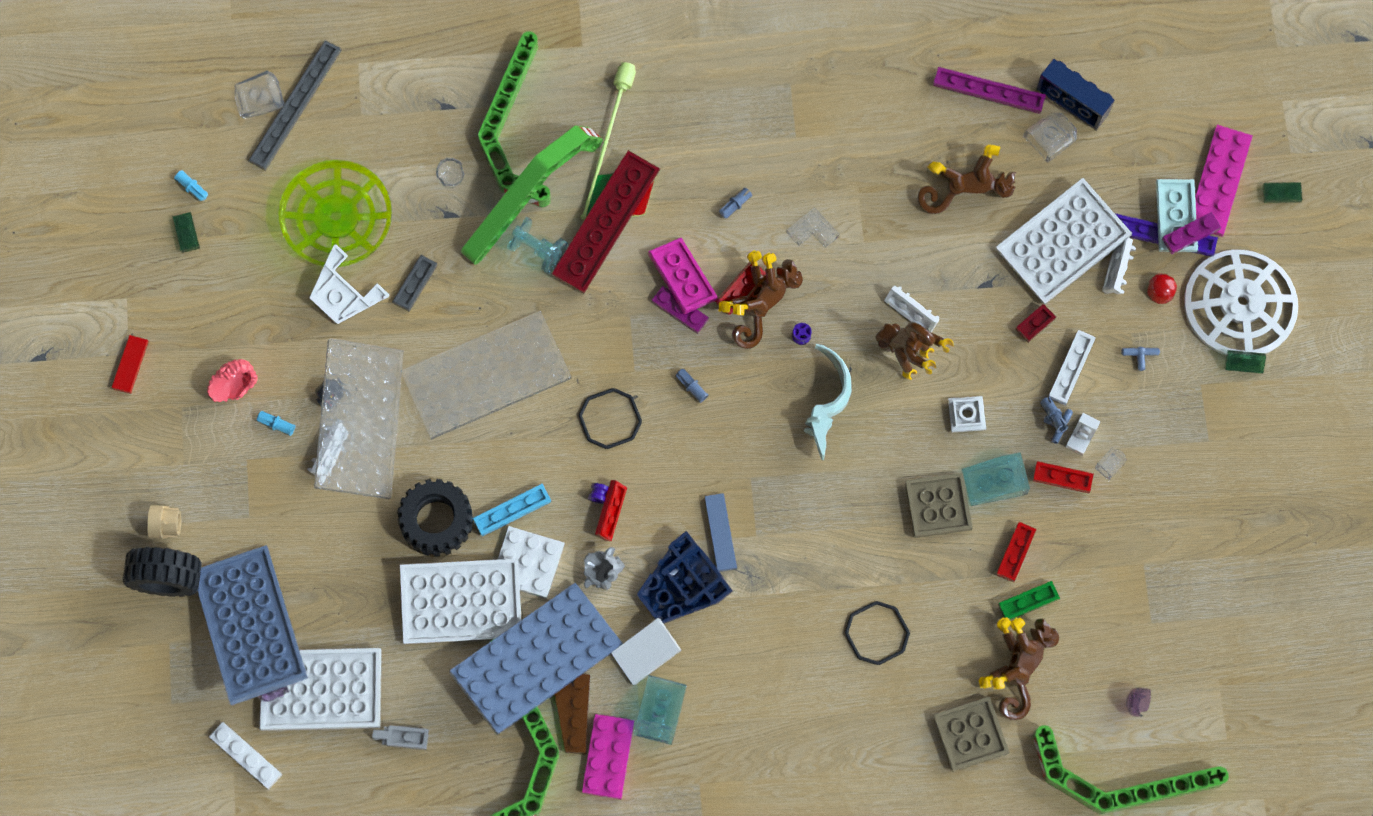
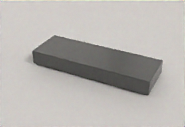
[392,255,438,312]

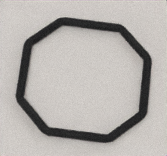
[578,388,642,449]
[845,601,910,665]

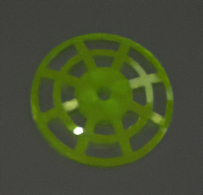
[278,160,392,267]

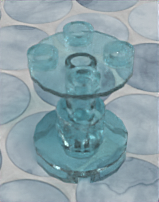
[507,217,568,274]

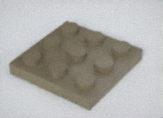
[905,473,973,538]
[933,697,1010,772]

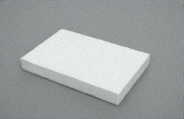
[612,618,682,685]

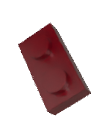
[1015,303,1056,343]

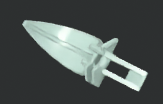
[804,344,852,460]

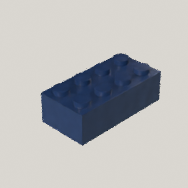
[1036,58,1115,131]

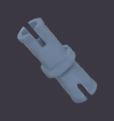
[1040,397,1068,433]

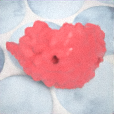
[207,359,258,402]

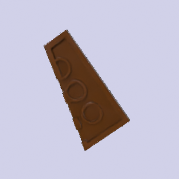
[555,674,590,754]

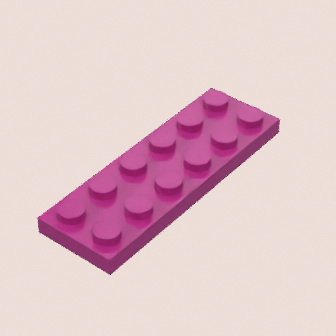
[1195,125,1253,237]

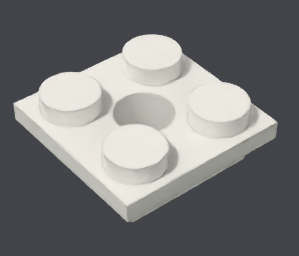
[948,396,986,433]

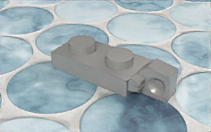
[372,725,429,750]

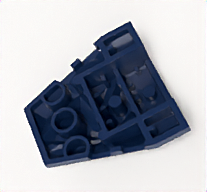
[637,531,733,624]

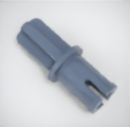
[719,187,752,219]
[676,369,709,403]

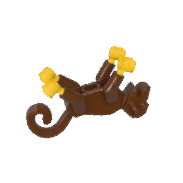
[918,144,1016,214]
[718,250,803,349]
[875,322,954,380]
[979,617,1059,720]

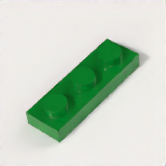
[998,581,1060,620]

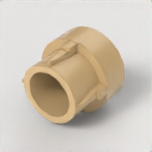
[147,505,182,539]

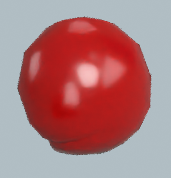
[1147,274,1177,304]

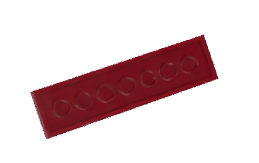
[552,150,660,294]

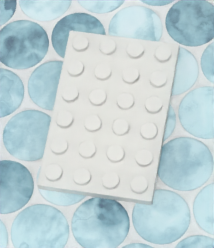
[996,178,1132,304]
[400,559,521,644]
[260,648,381,731]

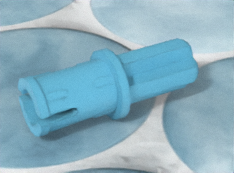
[174,170,208,201]
[257,411,296,436]

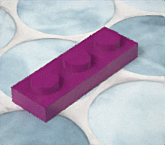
[1162,212,1221,255]
[652,286,709,334]

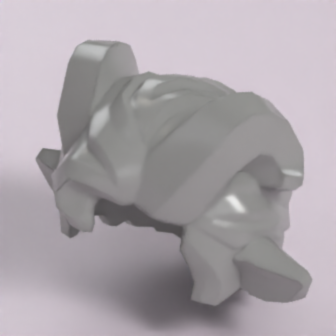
[584,547,625,590]

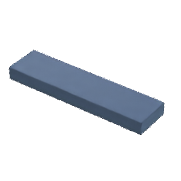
[705,493,737,572]

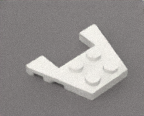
[309,244,389,324]

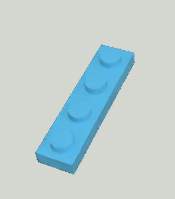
[473,484,551,537]

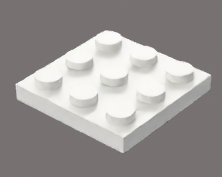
[498,526,565,599]

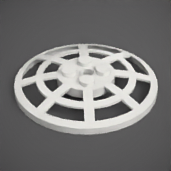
[1184,250,1298,358]

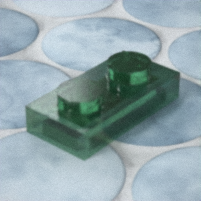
[1262,182,1303,203]
[173,212,200,253]
[1224,350,1266,374]

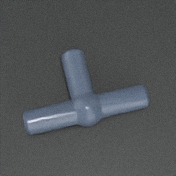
[1121,347,1160,371]
[1044,409,1073,444]

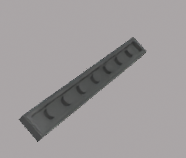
[249,40,341,171]

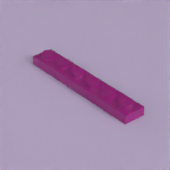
[933,67,1046,114]

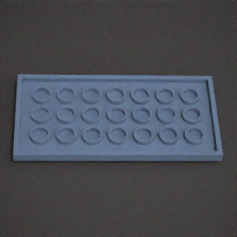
[198,545,308,705]
[449,583,623,735]

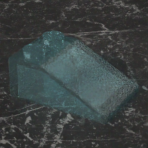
[962,452,1030,506]
[633,675,687,745]

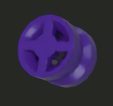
[792,323,812,345]
[588,483,609,504]

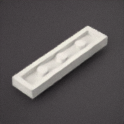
[1049,330,1096,405]
[209,722,282,790]

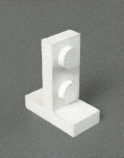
[1066,413,1100,456]

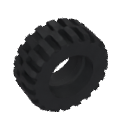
[397,479,473,557]
[123,547,202,597]

